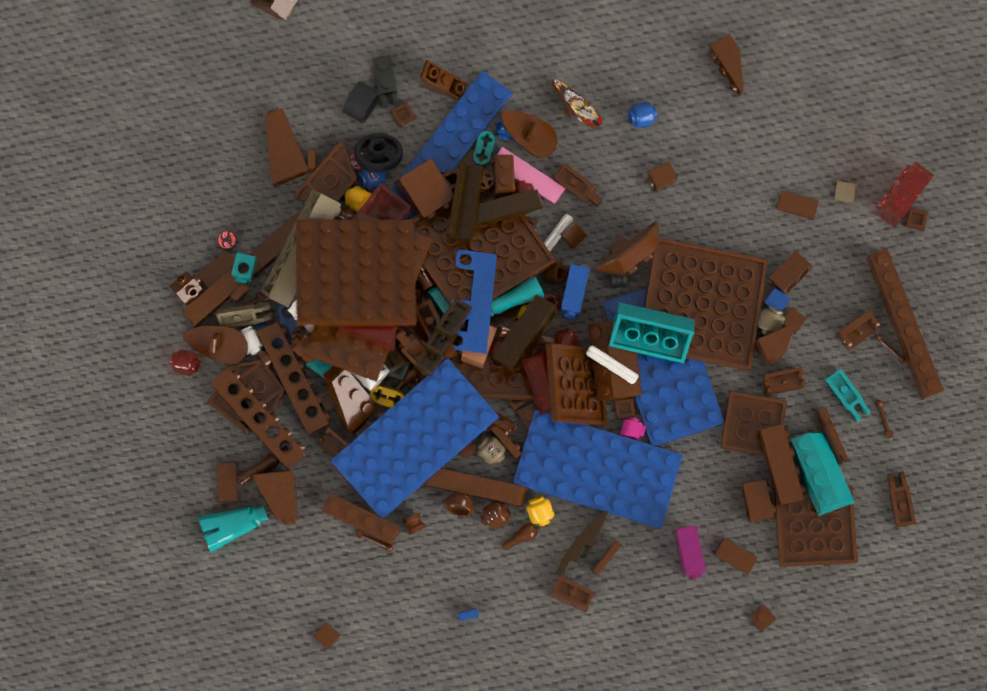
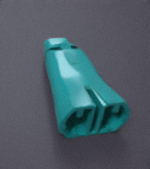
[491,276,544,317]
[198,505,268,553]

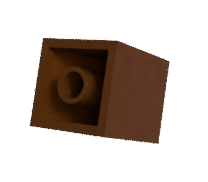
[393,159,454,220]
[253,471,299,525]

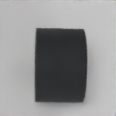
[343,81,380,124]

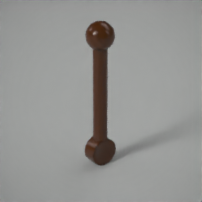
[874,334,906,363]
[876,400,893,439]
[356,530,393,552]

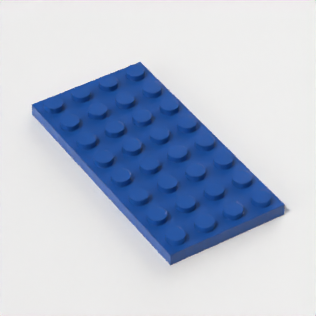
[602,288,725,446]
[331,358,499,518]
[513,410,683,529]

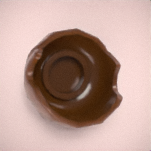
[444,492,474,517]

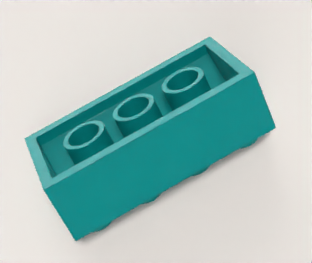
[609,302,694,363]
[789,433,854,516]

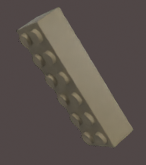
[261,189,341,307]

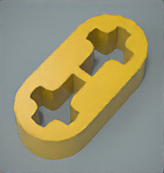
[370,384,405,408]

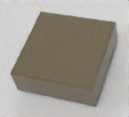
[834,181,856,204]

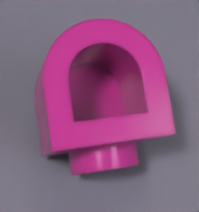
[620,417,646,441]

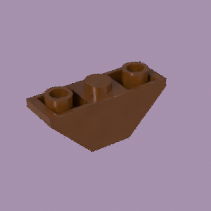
[420,60,467,100]

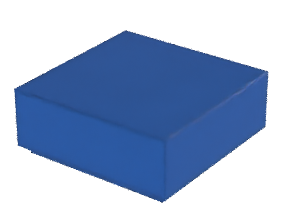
[764,288,791,311]
[458,609,479,621]

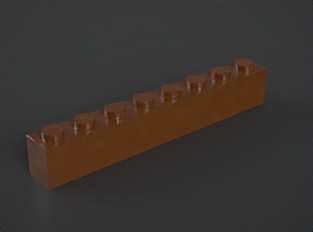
[866,248,944,400]

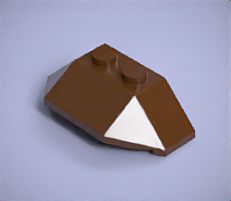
[595,220,659,276]

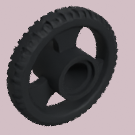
[354,133,403,172]

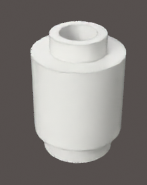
[240,326,264,356]

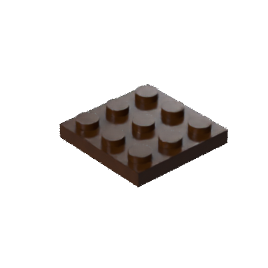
[720,391,787,456]

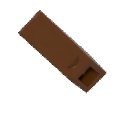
[708,34,744,96]

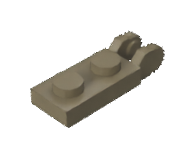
[216,302,273,328]

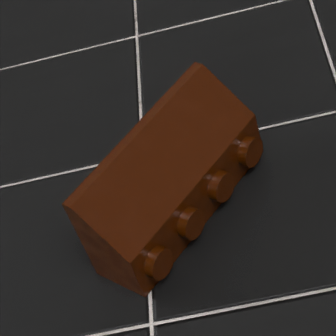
[588,320,642,401]

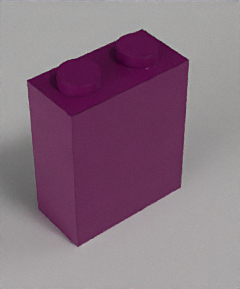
[674,525,706,580]

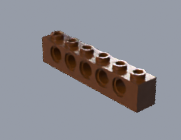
[257,322,331,436]
[210,368,306,471]

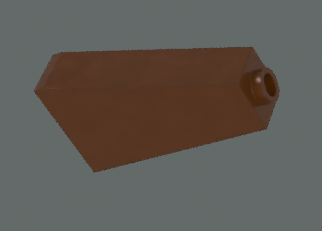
[265,108,310,188]

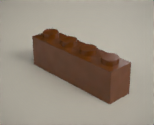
[758,424,805,506]
[322,493,401,546]

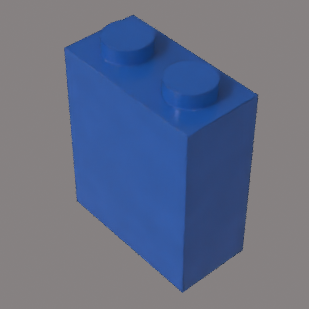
[559,264,590,320]

